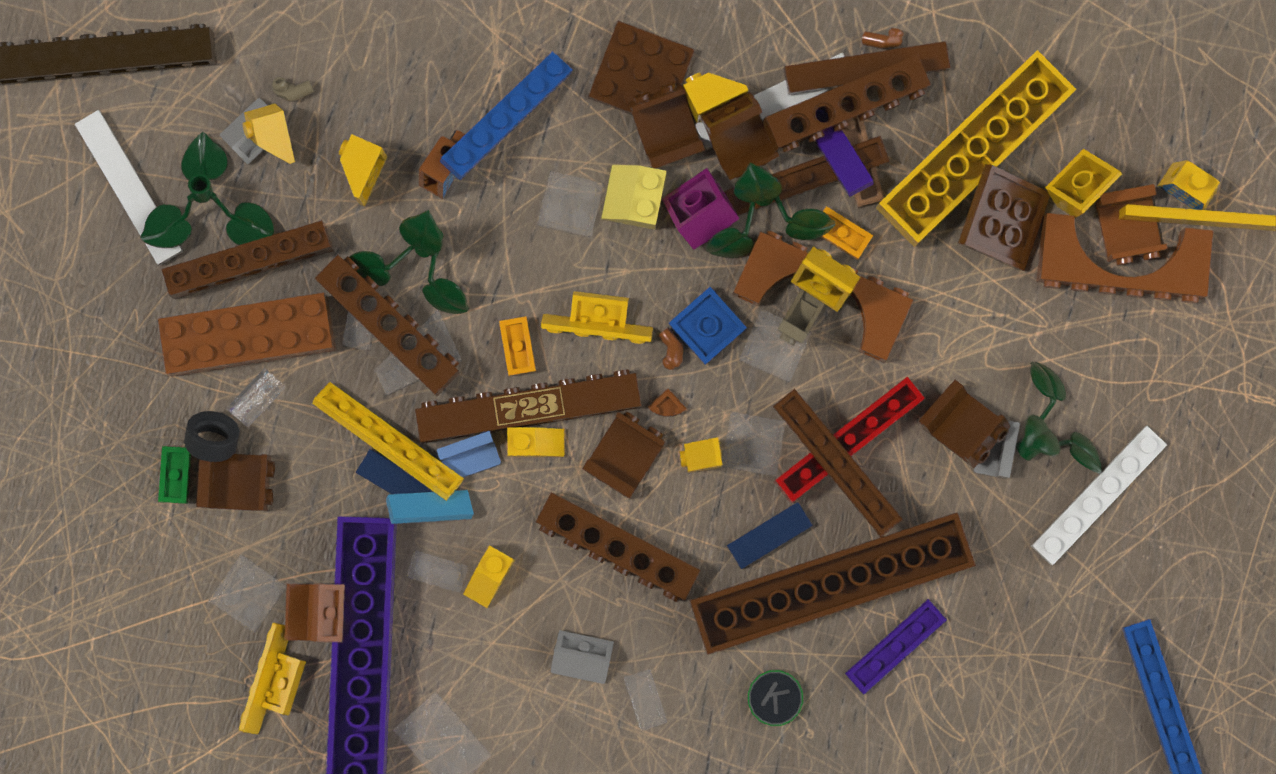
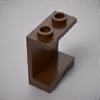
[628,82,705,169]
[700,92,779,180]
[919,380,1010,468]
[582,411,665,499]
[196,454,275,511]

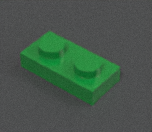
[158,446,191,504]

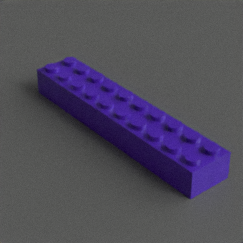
[326,516,397,774]

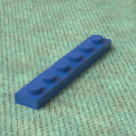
[440,51,573,180]
[1122,619,1202,774]

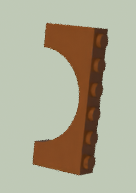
[1036,213,1213,303]
[733,231,913,363]

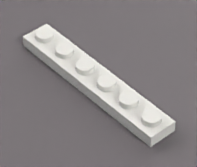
[1031,426,1167,565]

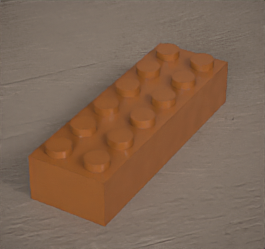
[158,292,336,377]

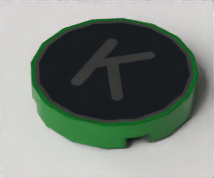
[747,670,803,726]

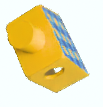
[1158,160,1220,210]

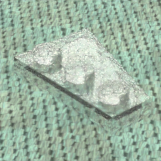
[374,310,462,396]

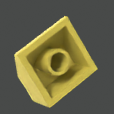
[601,165,666,230]

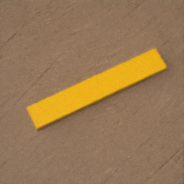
[1119,204,1276,231]
[312,382,464,501]

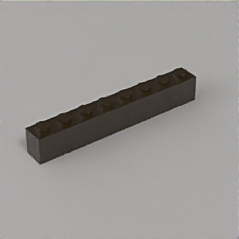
[0,24,217,85]

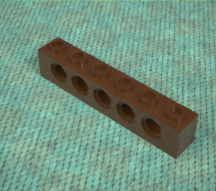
[762,54,931,153]
[161,220,334,299]
[314,255,460,397]
[536,492,700,602]

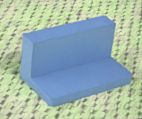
[436,431,501,477]

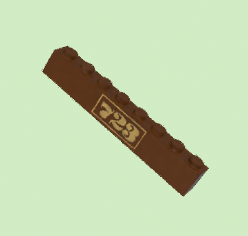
[415,369,641,444]

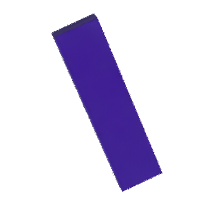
[815,94,874,197]
[844,599,947,695]

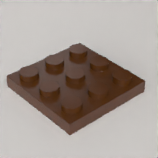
[588,21,695,115]
[958,164,1050,271]

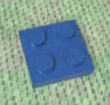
[668,287,747,365]

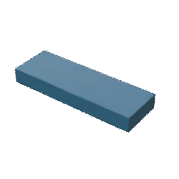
[386,490,474,524]

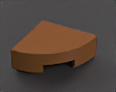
[647,389,687,417]

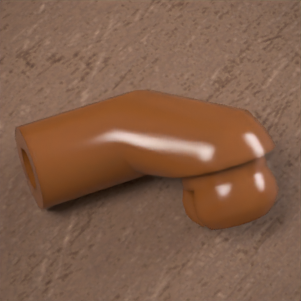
[862,28,903,48]
[658,327,684,370]

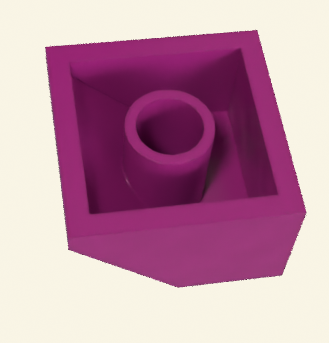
[662,168,739,250]

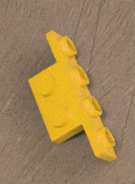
[541,291,653,344]
[239,622,306,734]

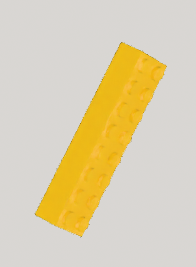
[876,50,1076,247]

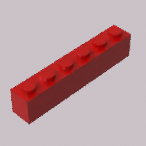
[773,376,925,503]

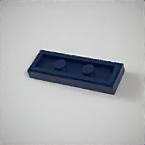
[355,449,433,494]
[727,502,813,569]

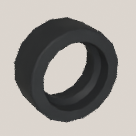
[184,411,240,462]

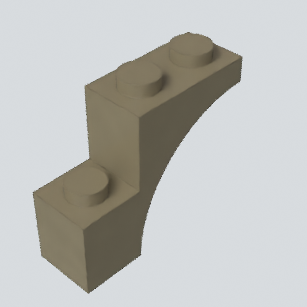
[777,289,824,346]

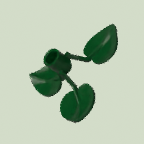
[140,132,274,248]
[706,163,836,258]
[349,210,470,314]
[1016,361,1102,474]

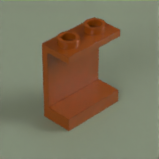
[1095,184,1168,266]
[284,584,344,642]

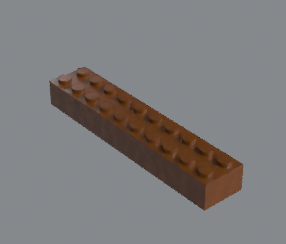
[689,512,976,655]

